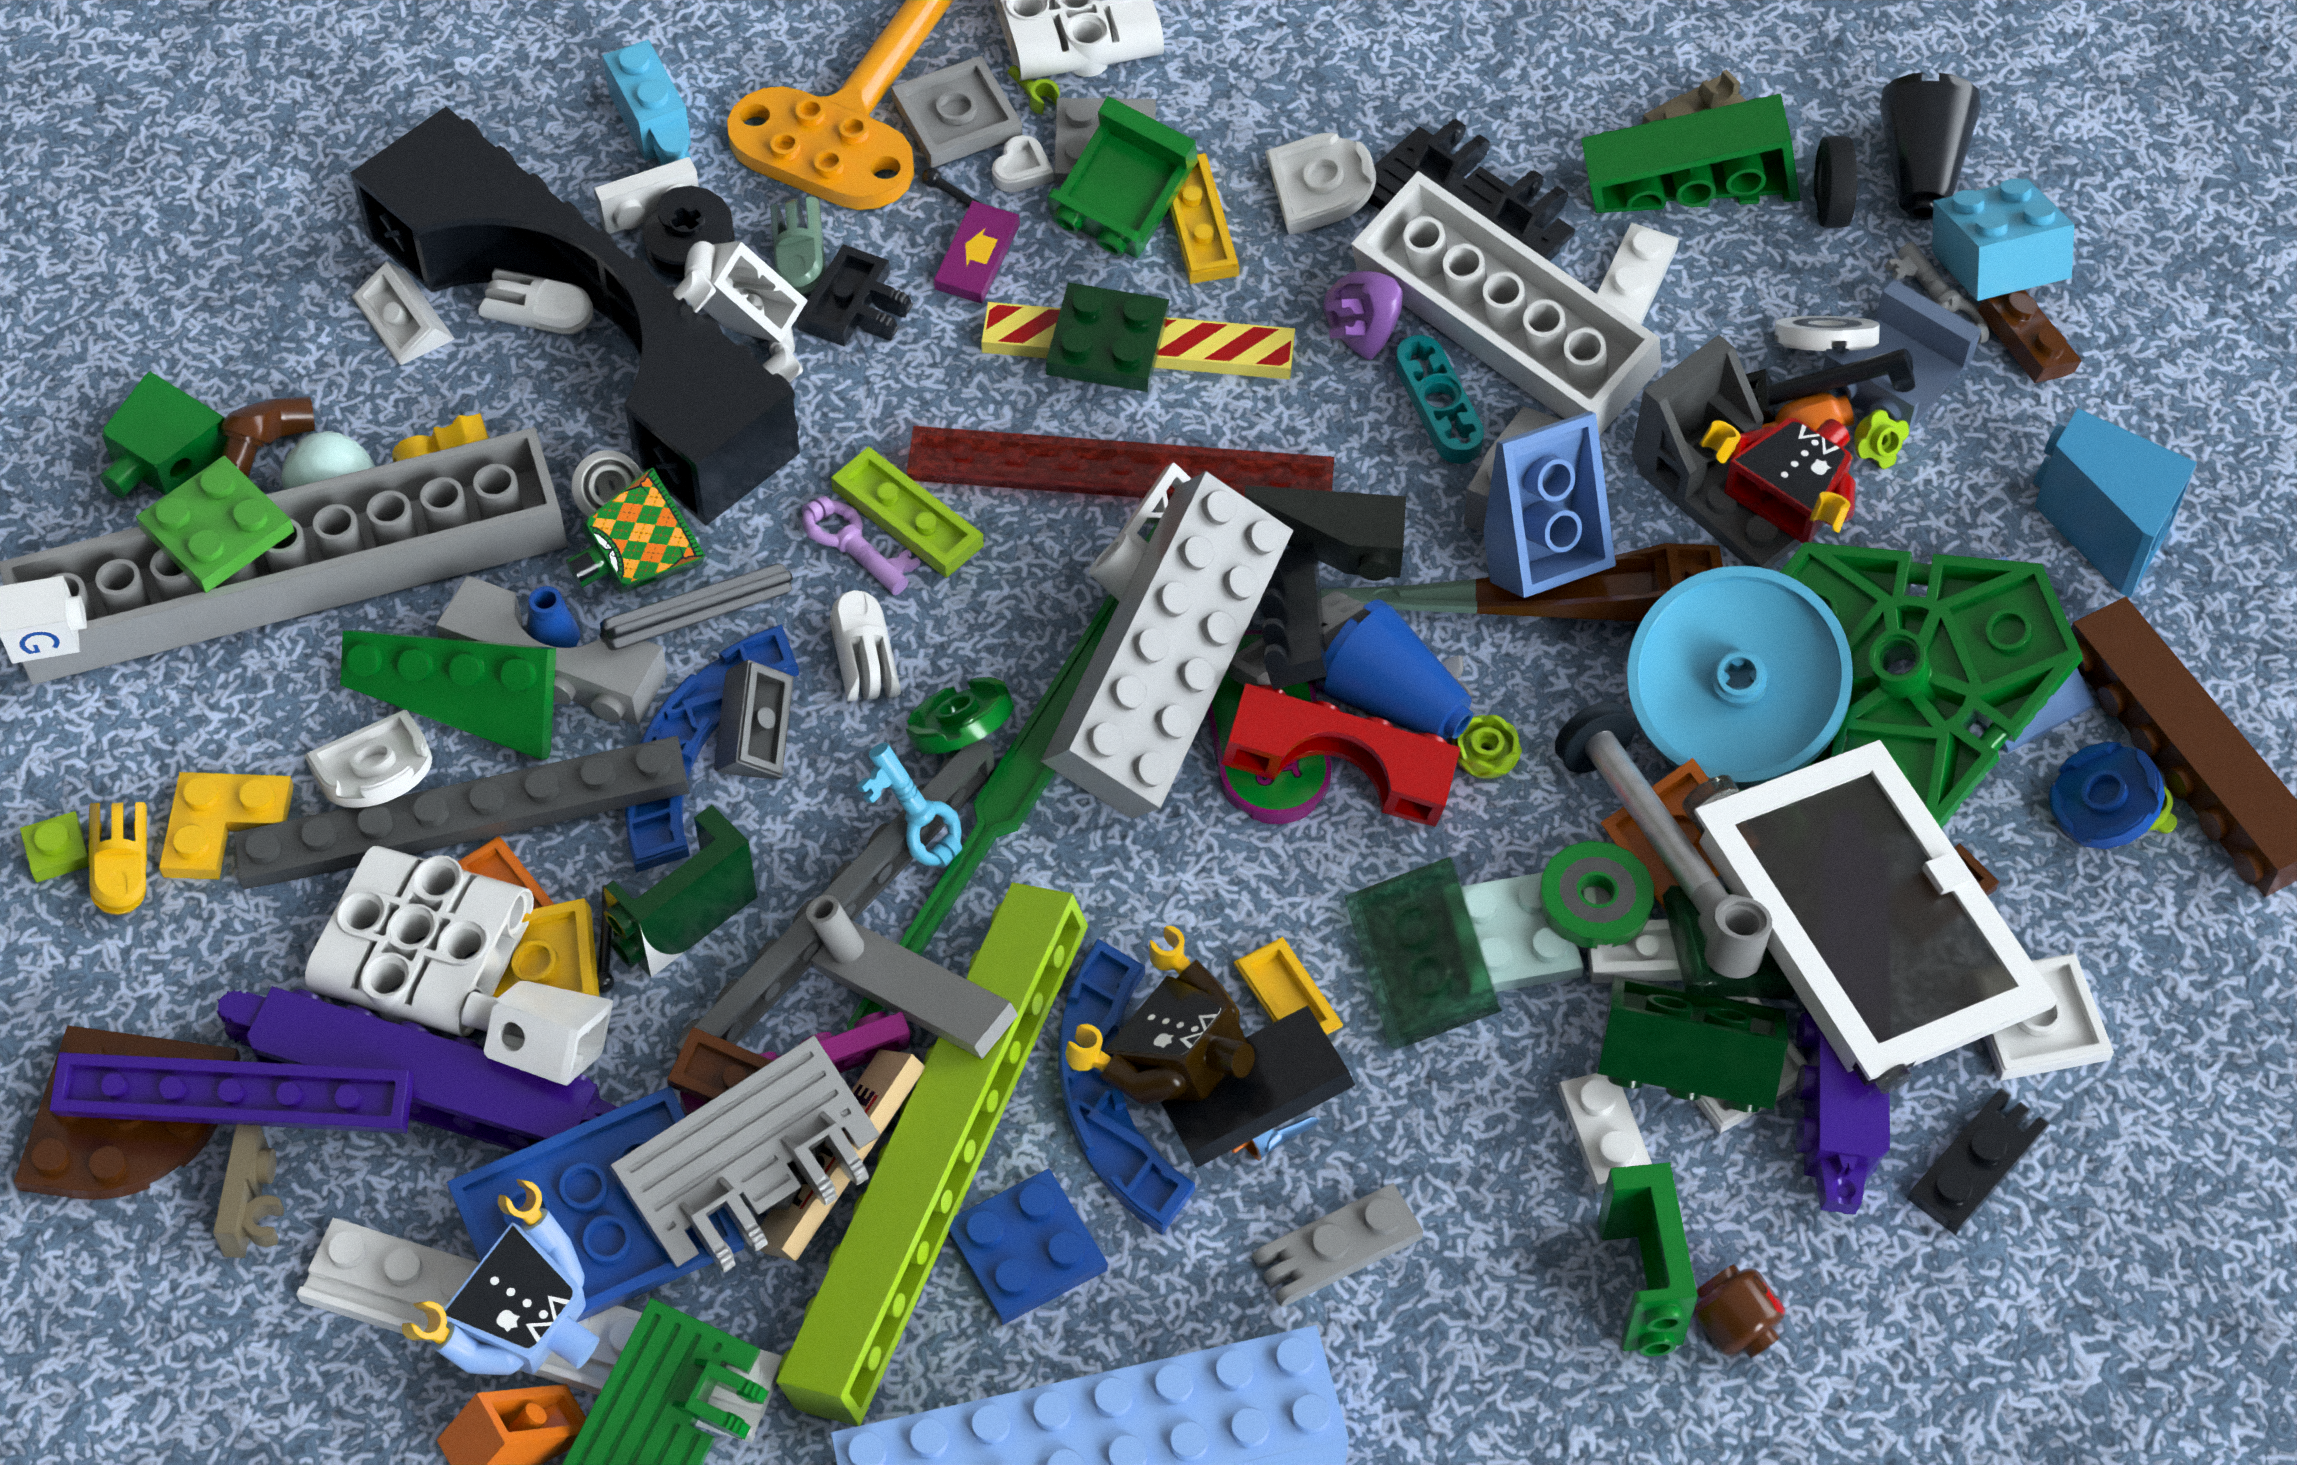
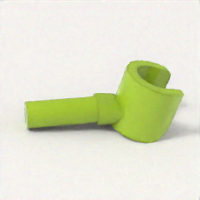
[1008,65,1060,115]

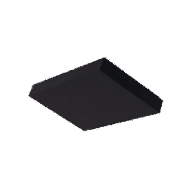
[1160,1005,1355,1168]

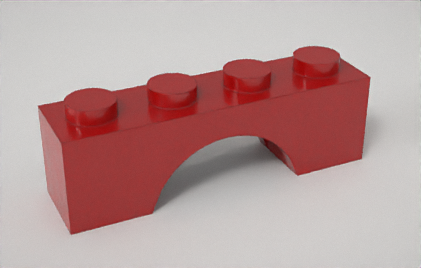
[1221,683,1461,827]

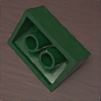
[1597,975,1788,1113]

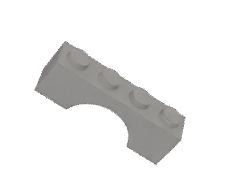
[436,575,668,726]

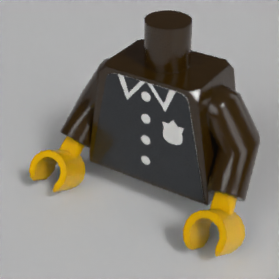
[1065,926,1255,1105]

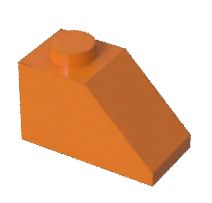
[437,1384,587,1465]

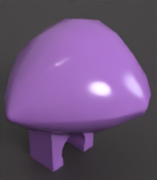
[1322,271,1403,360]

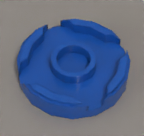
[2048,741,2165,849]

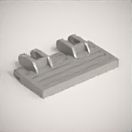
[609,1035,880,1273]

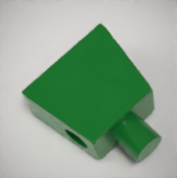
[100,371,227,498]

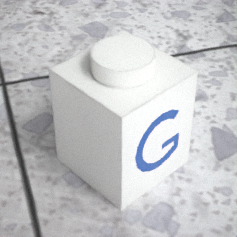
[0,576,87,664]

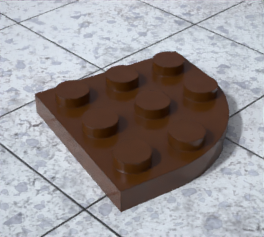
[14,1025,241,1200]

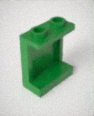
[1047,96,1198,258]
[1598,1162,1698,1357]

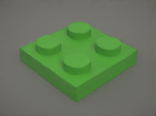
[136,455,294,593]

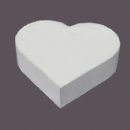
[992,135,1054,192]

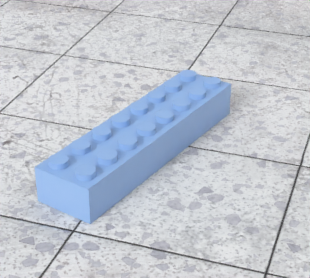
[831,1325,1349,1465]

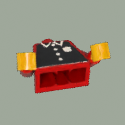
[1699,418,1856,543]

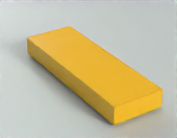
[1168,153,1239,284]

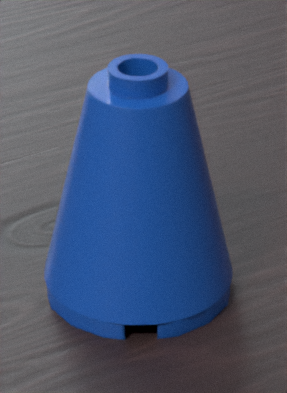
[1316,599,1473,739]

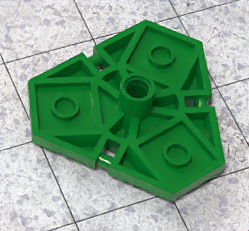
[1780,542,2083,840]

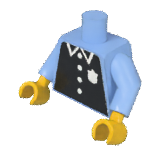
[402,1179,599,1375]

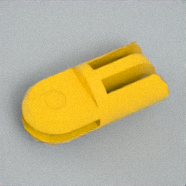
[88,802,147,916]

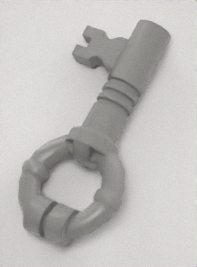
[1884,242,1989,344]

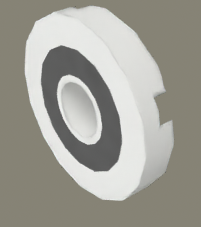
[1775,316,1880,351]

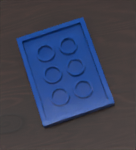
[446,1086,744,1323]

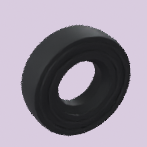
[1814,136,1857,228]

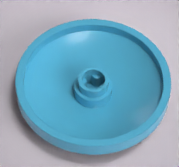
[1627,566,1853,787]

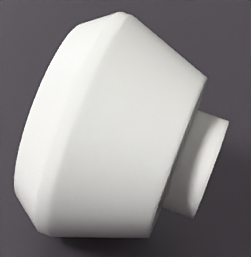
[571,450,642,518]

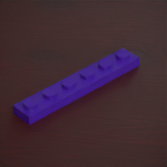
[50,1052,415,1134]

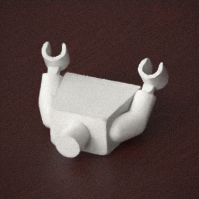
[673,241,808,383]

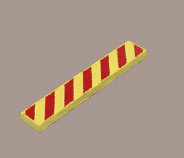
[981,302,1295,380]

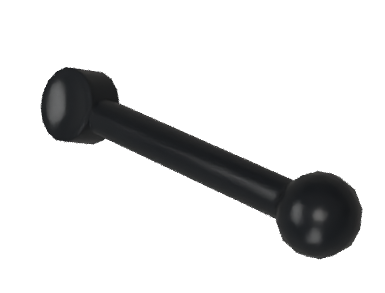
[922,168,1003,210]
[597,885,614,993]

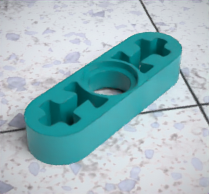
[1395,335,1484,464]

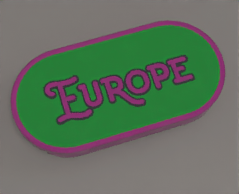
[1206,630,1331,824]

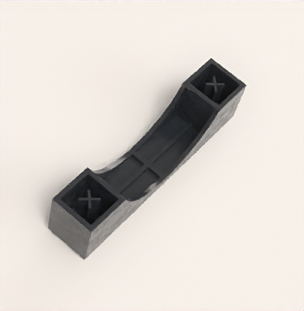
[350,106,800,526]

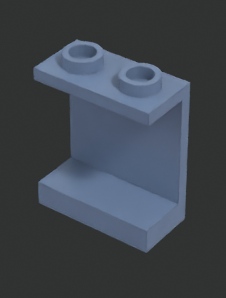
[1822,279,1982,433]

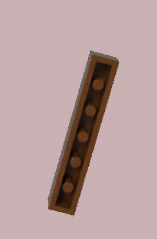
[2071,596,2297,897]

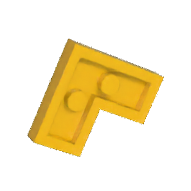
[159,772,294,880]

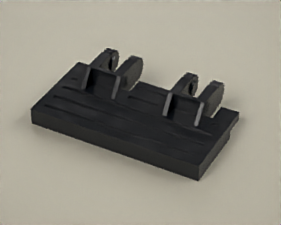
[1367,118,1575,262]

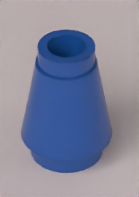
[526,586,580,648]

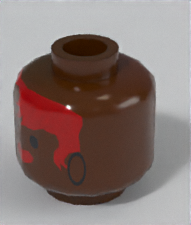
[1693,1264,1785,1359]

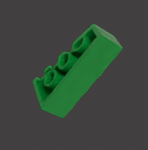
[1581,93,1801,213]

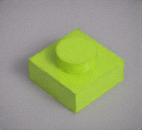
[20,811,89,883]

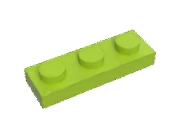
[831,446,984,579]

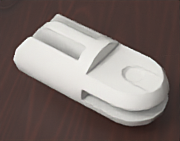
[479,268,593,335]
[830,590,901,701]

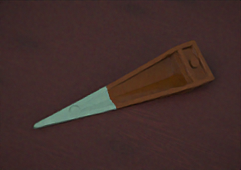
[1321,543,1723,622]

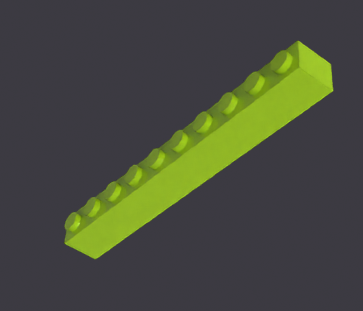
[776,882,1088,1426]

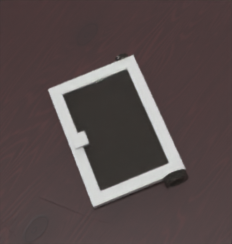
[1682,740,2058,1094]

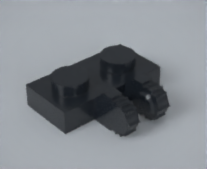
[797,244,913,347]

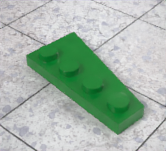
[340,629,556,760]

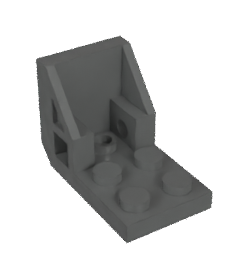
[1631,335,1826,569]

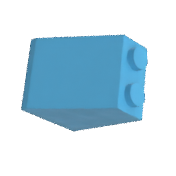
[2033,408,2198,598]

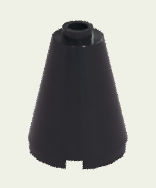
[1879,73,1981,220]

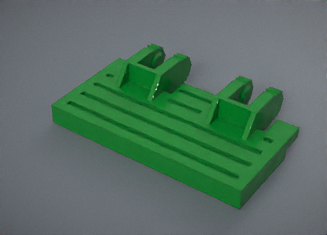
[562,1298,769,1465]

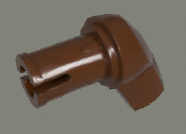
[220,396,315,478]

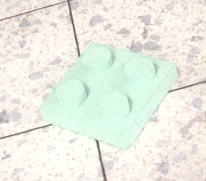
[1443,872,1584,996]

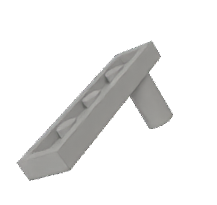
[806,895,1018,1059]

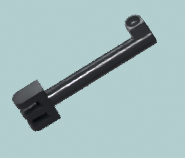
[1746,348,1915,424]

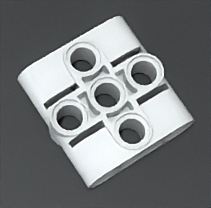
[993,0,1164,81]
[305,846,534,1037]

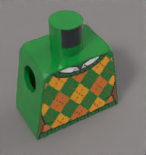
[566,468,706,594]

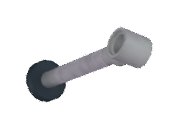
[1555,701,1772,979]

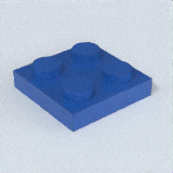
[948,1168,1108,1325]

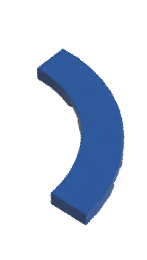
[625,624,799,873]
[1058,939,1195,1235]

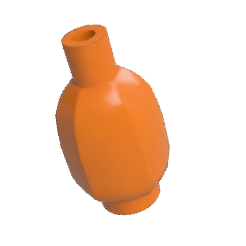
[1762,392,1854,430]

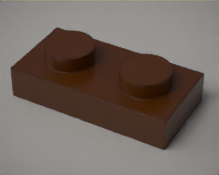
[1977,290,2082,383]
[667,1027,773,1103]

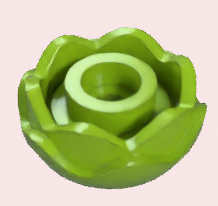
[1452,715,1522,779]

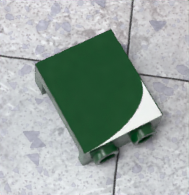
[603,804,758,977]

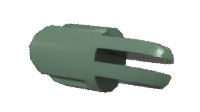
[770,197,826,296]

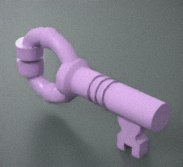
[801,496,921,595]

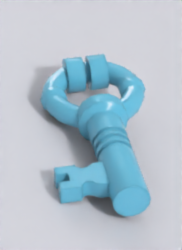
[856,742,962,868]

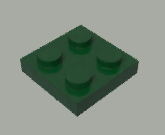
[1046,282,1169,392]

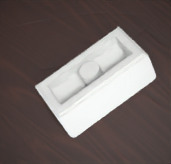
[352,261,455,365]

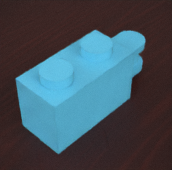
[602,39,691,166]

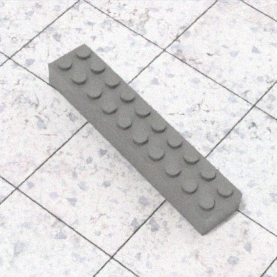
[0,427,568,685]

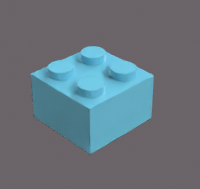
[1932,178,2075,301]

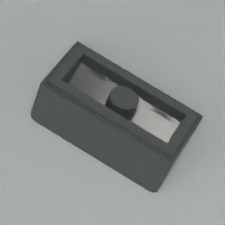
[714,660,794,779]

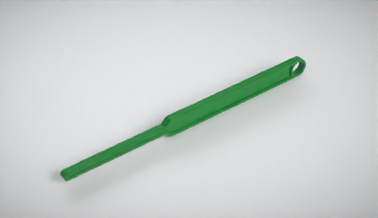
[847,524,1158,1031]

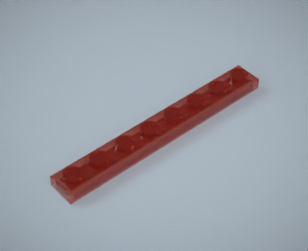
[907,426,1335,500]

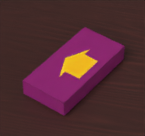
[934,200,1020,304]

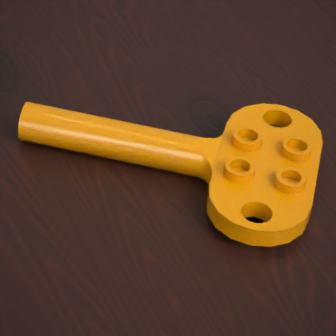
[727,0,954,210]

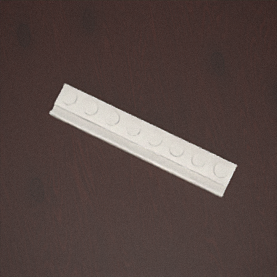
[296,1218,783,1443]

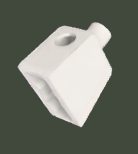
[462,981,613,1086]

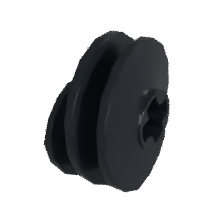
[642,185,735,278]

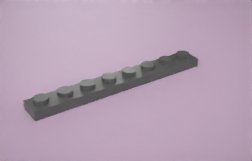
[234,736,690,889]
[675,739,994,1058]

